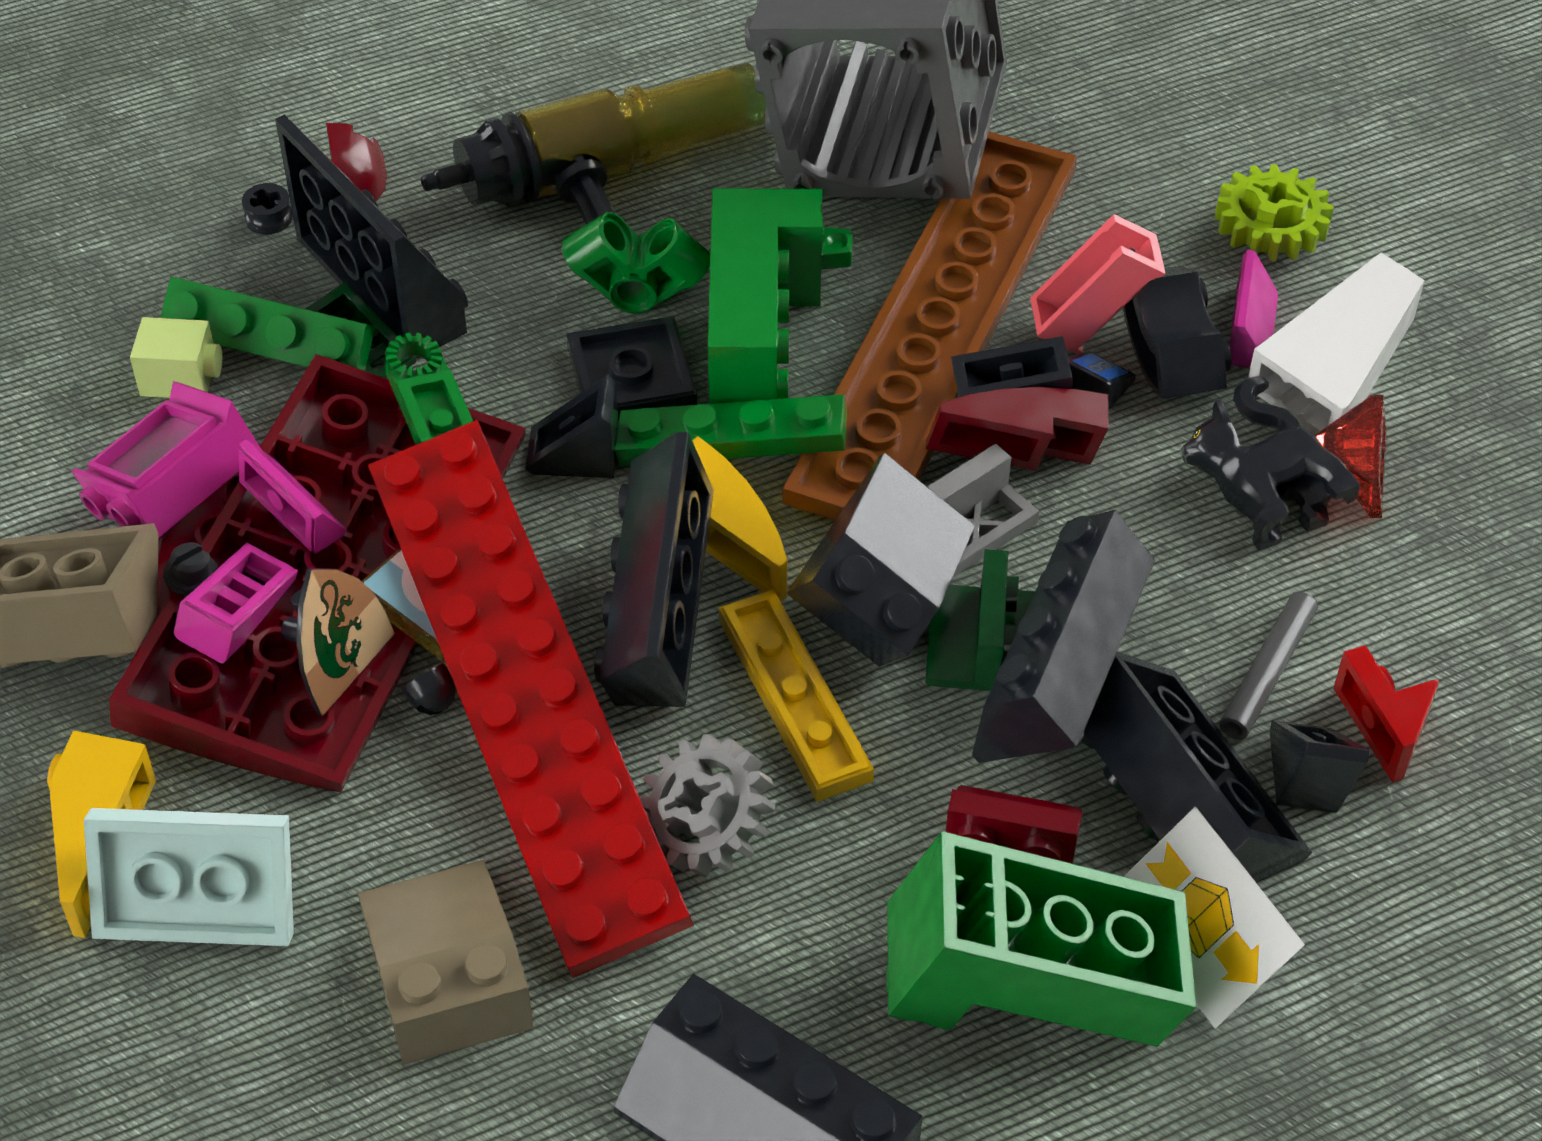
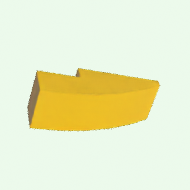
[692,436,788,602]

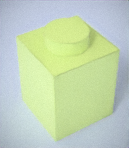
[130,317,222,398]

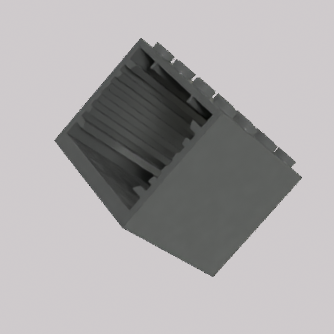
[744,0,1007,200]

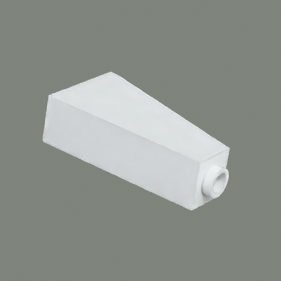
[1248,252,1425,448]

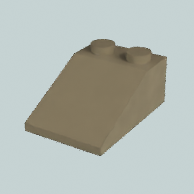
[358,860,534,1065]

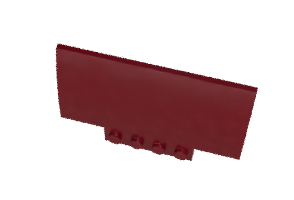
[108,354,526,793]

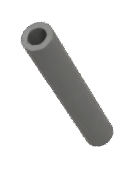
[1219,592,1318,740]

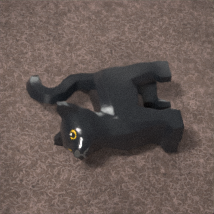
[1181,376,1361,551]

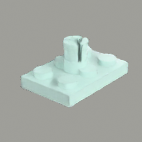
[84,808,294,946]

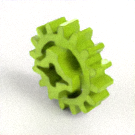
[1214,164,1334,262]

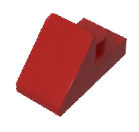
[1333,645,1439,783]

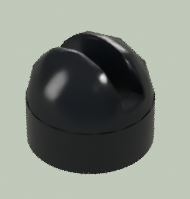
[401,662,456,715]

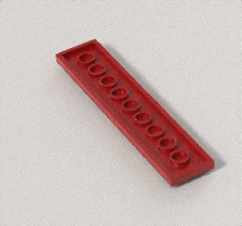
[368,420,694,978]

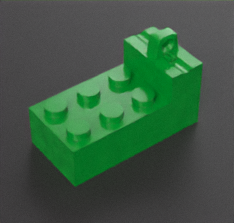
[708,188,853,404]
[886,831,1196,1047]

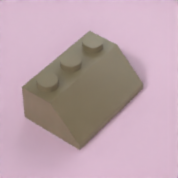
[0,523,158,668]

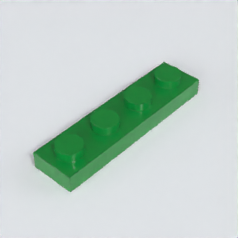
[160,276,375,371]
[615,394,847,466]

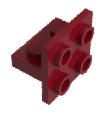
[946,785,1082,864]

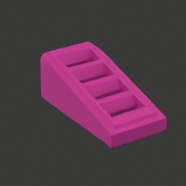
[174,543,298,663]

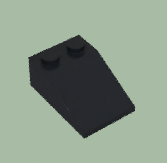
[786,453,975,667]

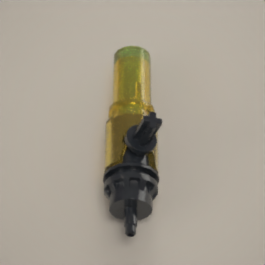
[421,62,766,224]

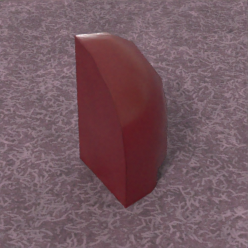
[326,123,387,202]

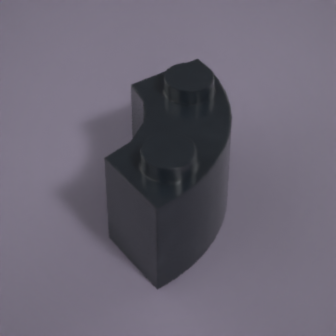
[1123,266,1232,399]

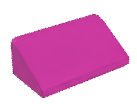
[1229,250,1278,368]
[239,440,347,554]

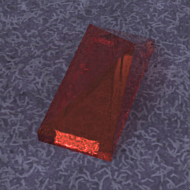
[1314,395,1387,518]

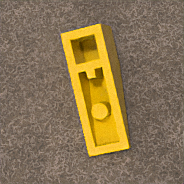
[47,730,156,938]

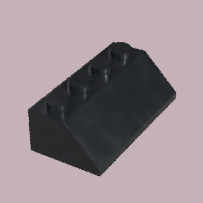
[594,432,714,707]
[972,510,1155,763]
[1080,652,1312,883]
[614,973,922,1141]

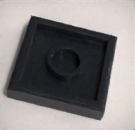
[566,316,697,421]

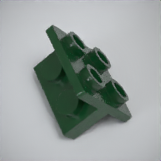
[925,549,1035,691]

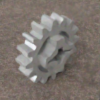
[640,734,776,877]

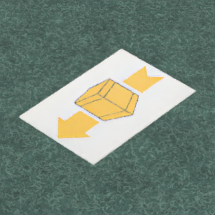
[1124,806,1305,1029]

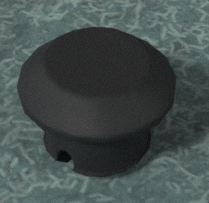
[163,542,218,596]

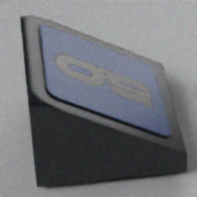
[1068,351,1136,410]

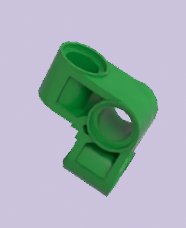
[562,211,710,314]

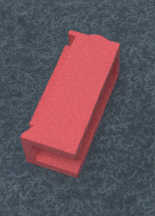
[1030,214,1166,355]

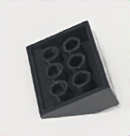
[275,114,468,359]

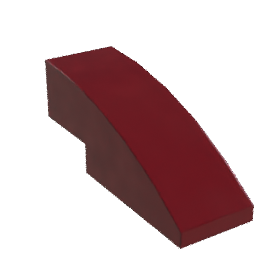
[926,387,1109,471]

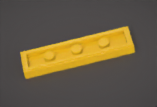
[718,589,874,802]

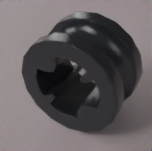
[241,183,293,235]

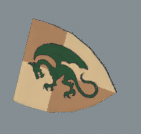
[281,568,395,716]

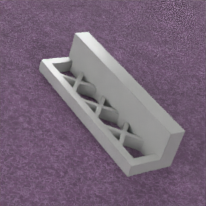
[927,444,1040,577]

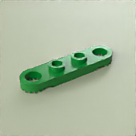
[385,333,473,445]

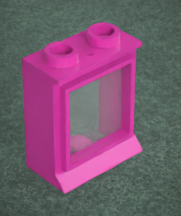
[71,381,262,538]

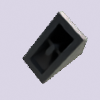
[951,336,1073,397]
[525,375,618,478]
[1270,720,1369,813]

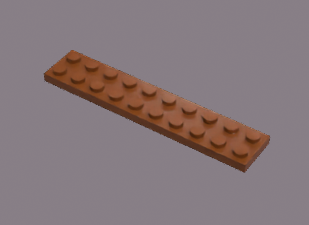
[782,132,1077,520]

